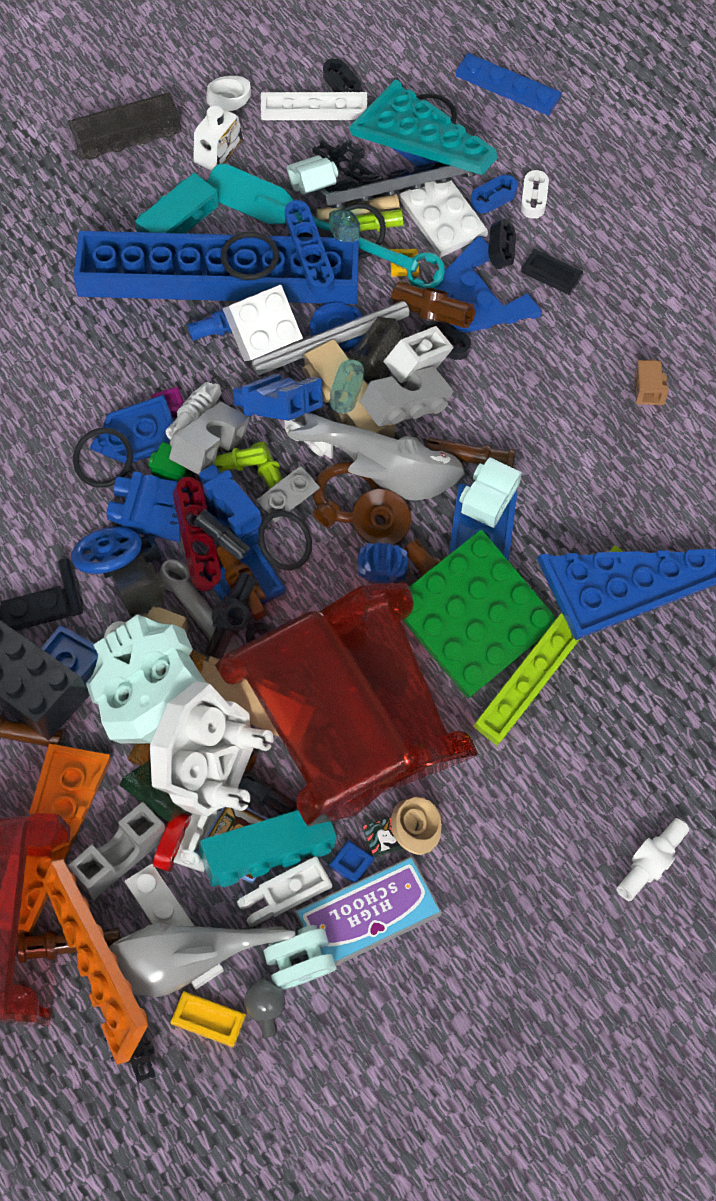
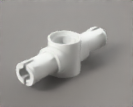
[616,818,689,901]

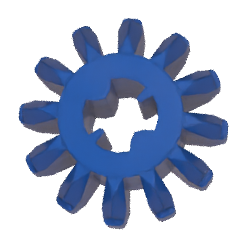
[357,542,408,584]

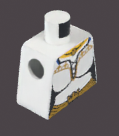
[194,106,244,171]

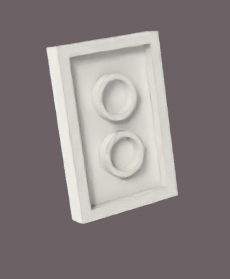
[399,180,488,258]

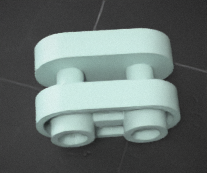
[263,925,336,990]

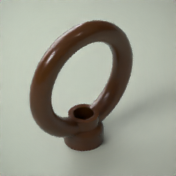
[313,462,383,528]

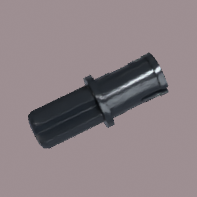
[194,509,250,560]
[238,770,298,815]

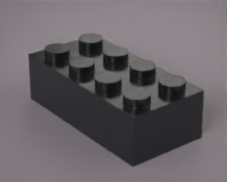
[0,620,90,741]

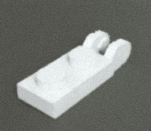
[237,856,332,927]

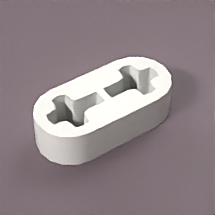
[521,170,549,218]

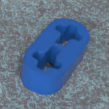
[471,175,518,213]

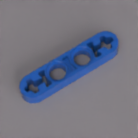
[285,200,334,295]

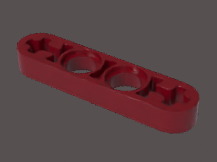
[173,477,221,592]

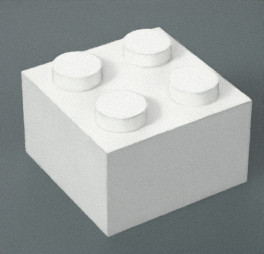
[222,285,303,361]

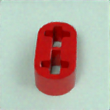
[153,810,191,872]

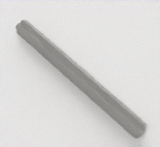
[252,301,410,375]

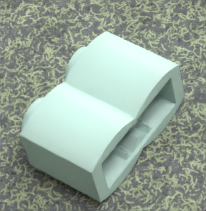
[286,155,338,194]
[459,457,522,528]

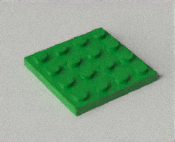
[389,529,556,699]

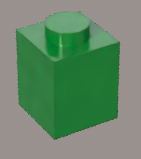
[148,442,194,482]

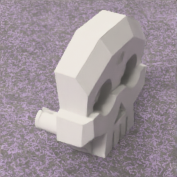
[150,681,273,817]

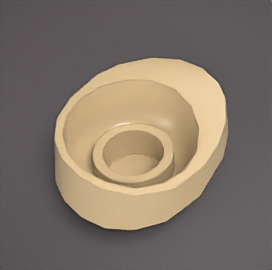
[391,797,442,855]

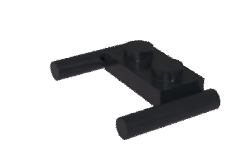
[0,559,83,631]

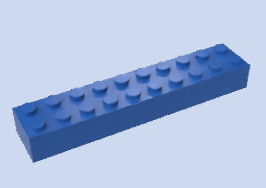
[73,231,359,304]

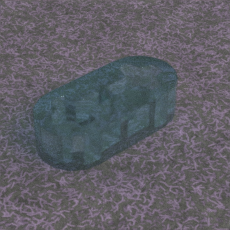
[329,210,360,242]
[330,360,364,413]

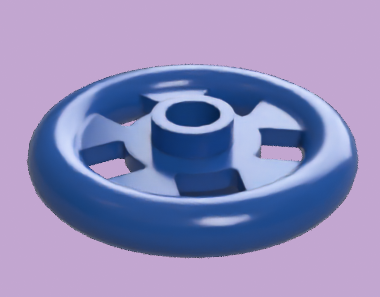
[71,527,142,574]

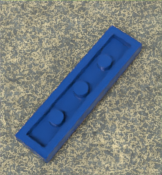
[456,53,562,116]

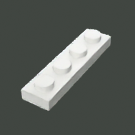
[261,92,367,120]
[124,864,224,990]

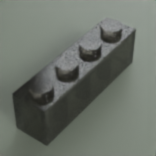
[67,92,182,161]

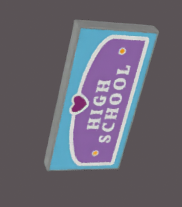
[295,856,442,966]

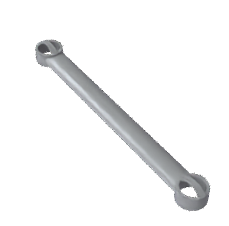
[157,559,330,778]

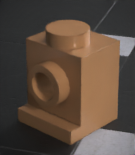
[635,359,669,405]

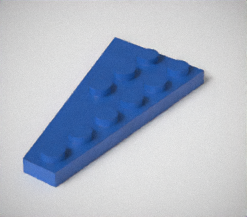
[536,549,716,641]

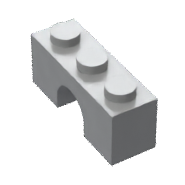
[359,366,454,427]
[169,401,250,475]
[67,802,165,901]

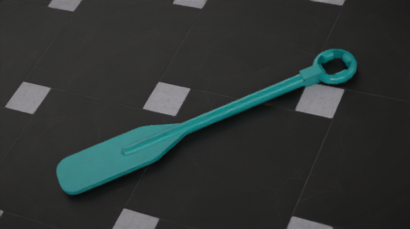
[207,163,445,288]

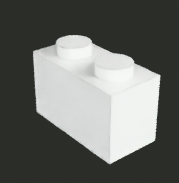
[383,326,454,383]

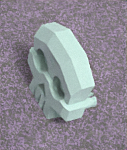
[86,615,206,744]

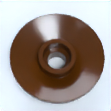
[352,489,411,545]

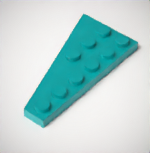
[349,79,498,175]

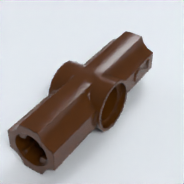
[391,282,476,328]

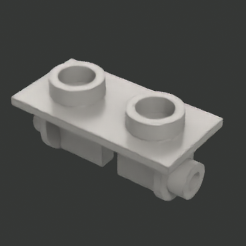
[256,466,320,523]

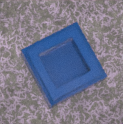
[329,840,375,883]

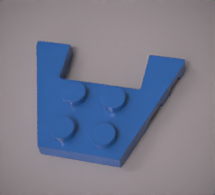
[434,236,542,333]

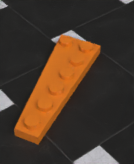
[0,743,111,935]
[43,859,148,1065]

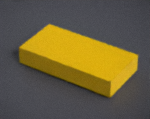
[171,991,246,1048]

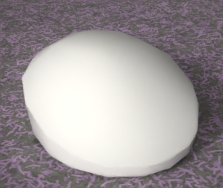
[206,76,251,112]

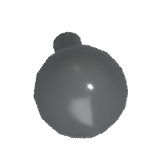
[244,978,285,1038]

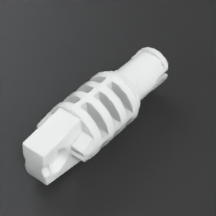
[166,382,222,440]

